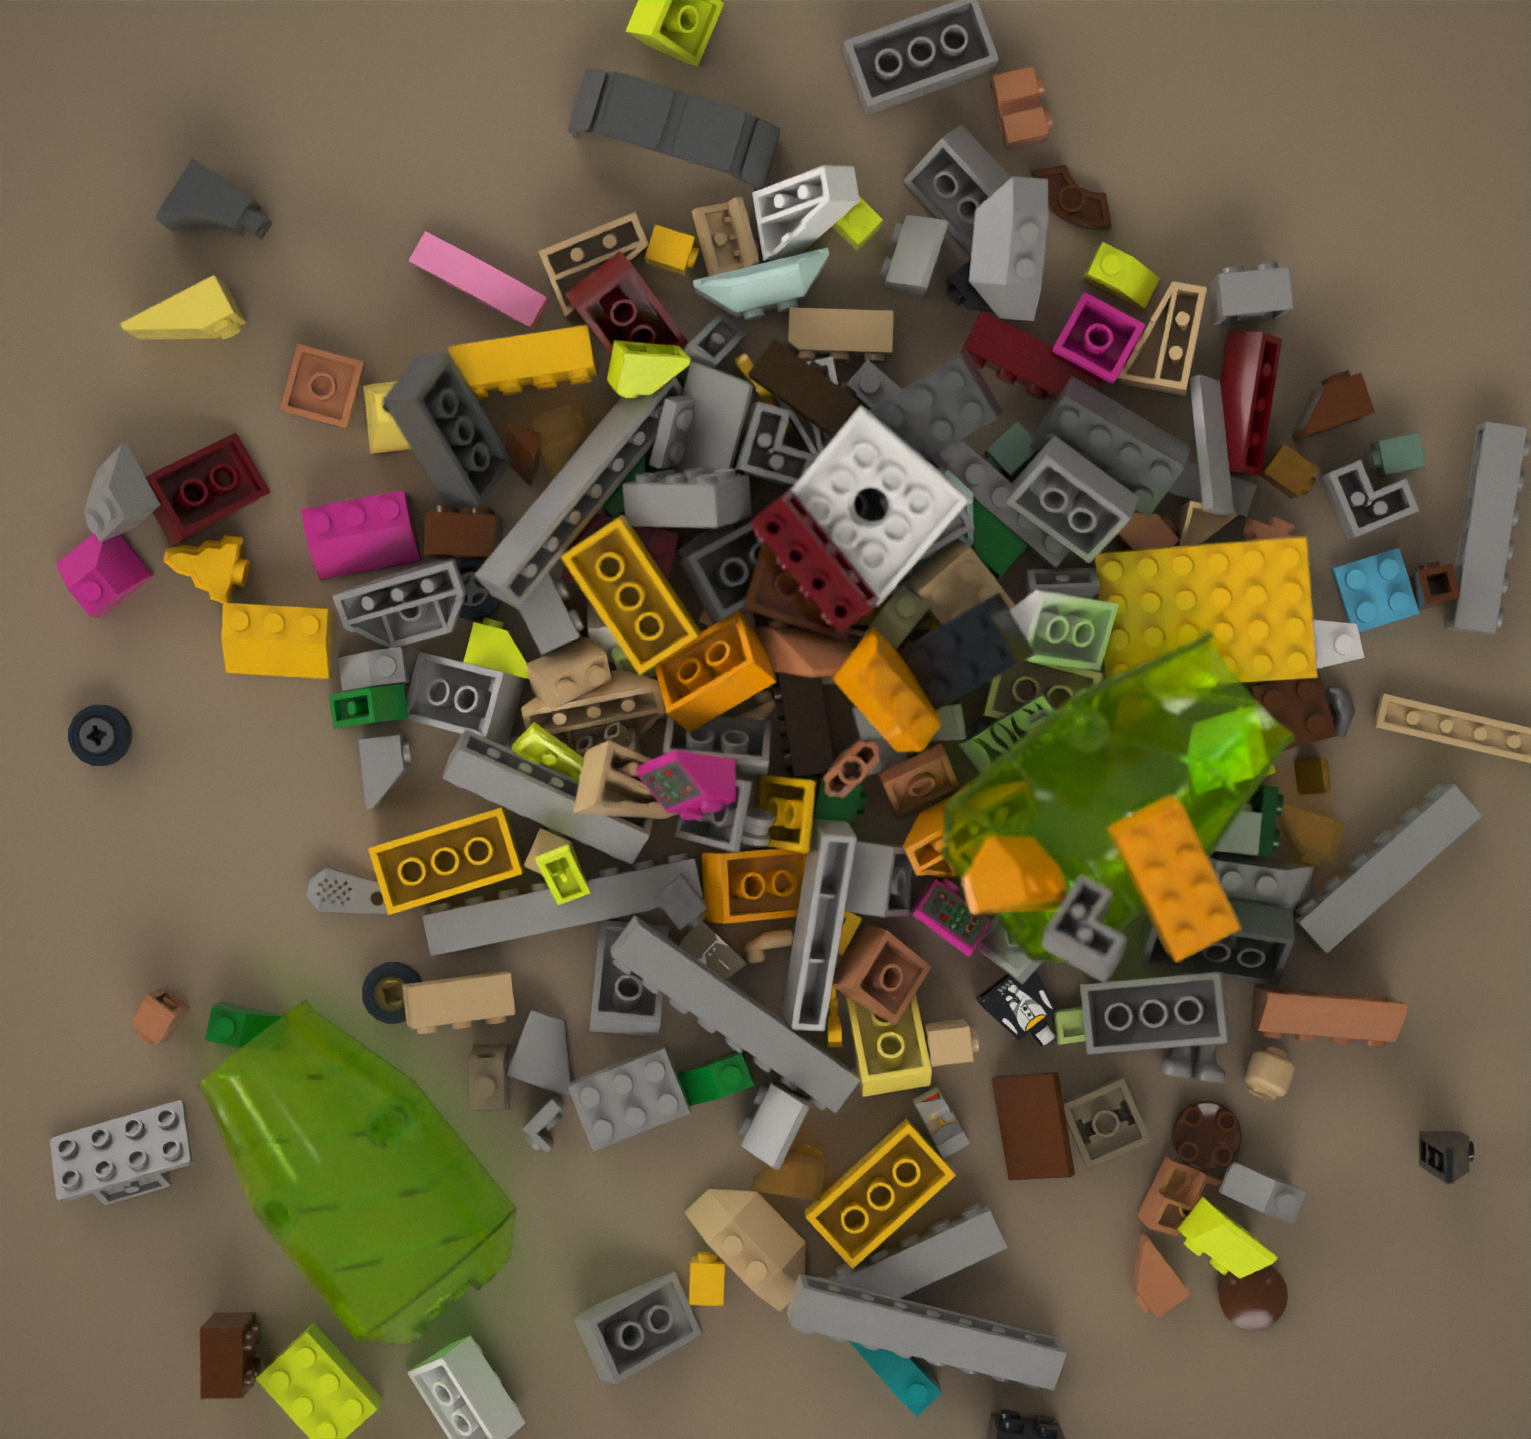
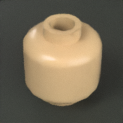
[1244,1047,1295,1101]

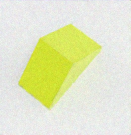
[535,843,590,906]

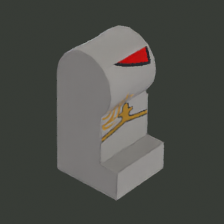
[913,1086,970,1159]

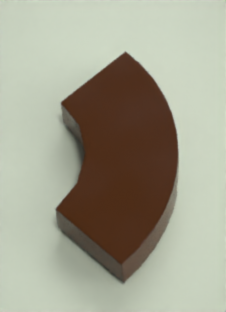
[1031,165,1112,230]

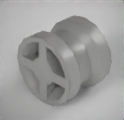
[741,807,775,846]

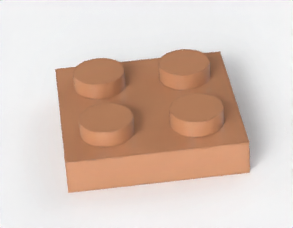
[279,344,366,430]
[878,744,960,820]

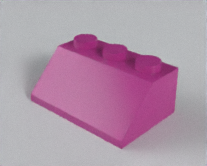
[301,490,422,580]

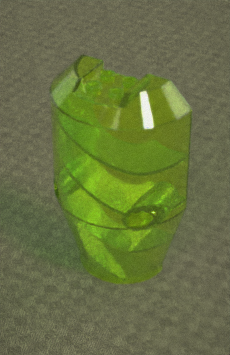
[941,630,1295,963]
[196,999,517,1346]

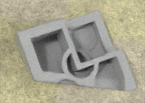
[507,1007,571,1096]

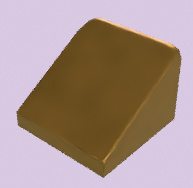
[1294,758,1331,795]

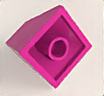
[55,533,153,618]

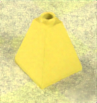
[363,381,412,454]

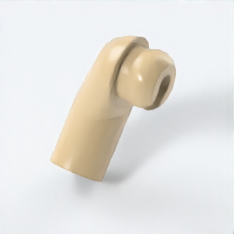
[732,689,776,720]
[744,929,793,963]

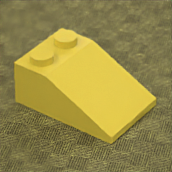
[120,275,247,340]
[845,993,932,1097]

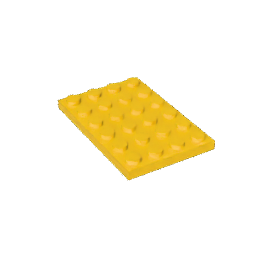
[1095,536,1318,691]

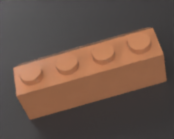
[1252,986,1408,1047]

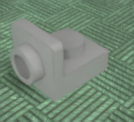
[522,1095,564,1153]

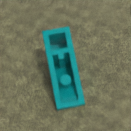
[848,1340,942,1417]

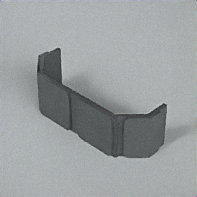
[568,69,780,192]

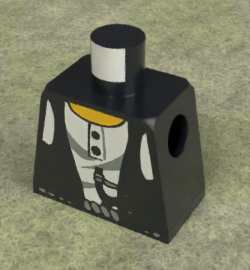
[975,970,1057,1046]

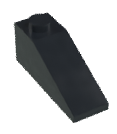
[1419,1131,1474,1183]

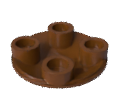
[1172,1101,1241,1170]
[1218,1265,1288,1330]

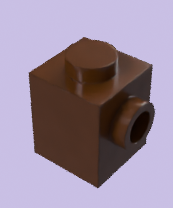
[1410,561,1460,610]

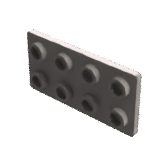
[649,362,753,474]
[50,1100,193,1206]

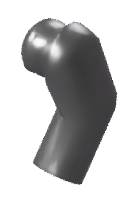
[1325,686,1355,738]

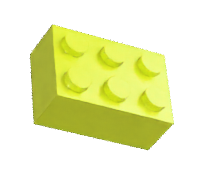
[256,1323,383,1439]

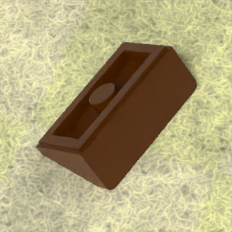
[505,424,542,486]

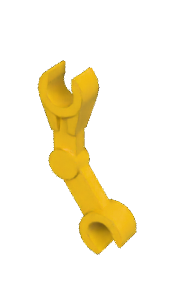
[733,352,793,433]
[827,957,842,1048]

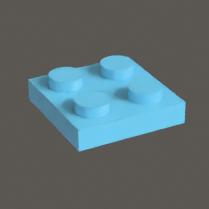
[1331,548,1420,632]

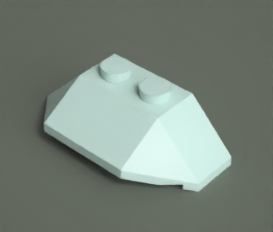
[693,247,829,321]

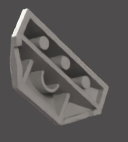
[969,176,1048,321]
[333,559,466,648]
[1204,850,1314,911]

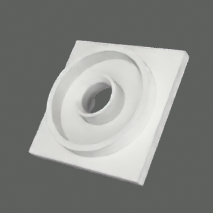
[791,405,971,606]

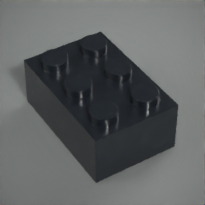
[901,593,1035,711]

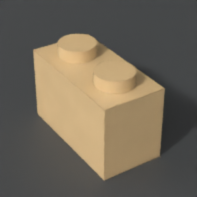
[526,637,612,710]
[923,1019,979,1066]

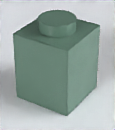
[984,422,1036,478]
[1368,432,1426,478]

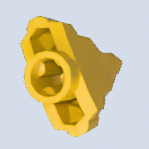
[163,535,250,603]

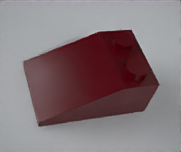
[146,432,271,547]

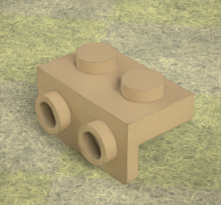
[691,196,759,277]

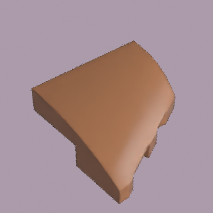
[1137,1156,1223,1237]

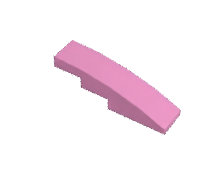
[409,231,550,330]

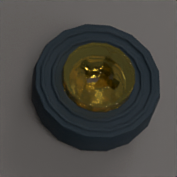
[362,962,422,1024]

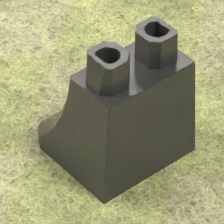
[156,158,273,240]

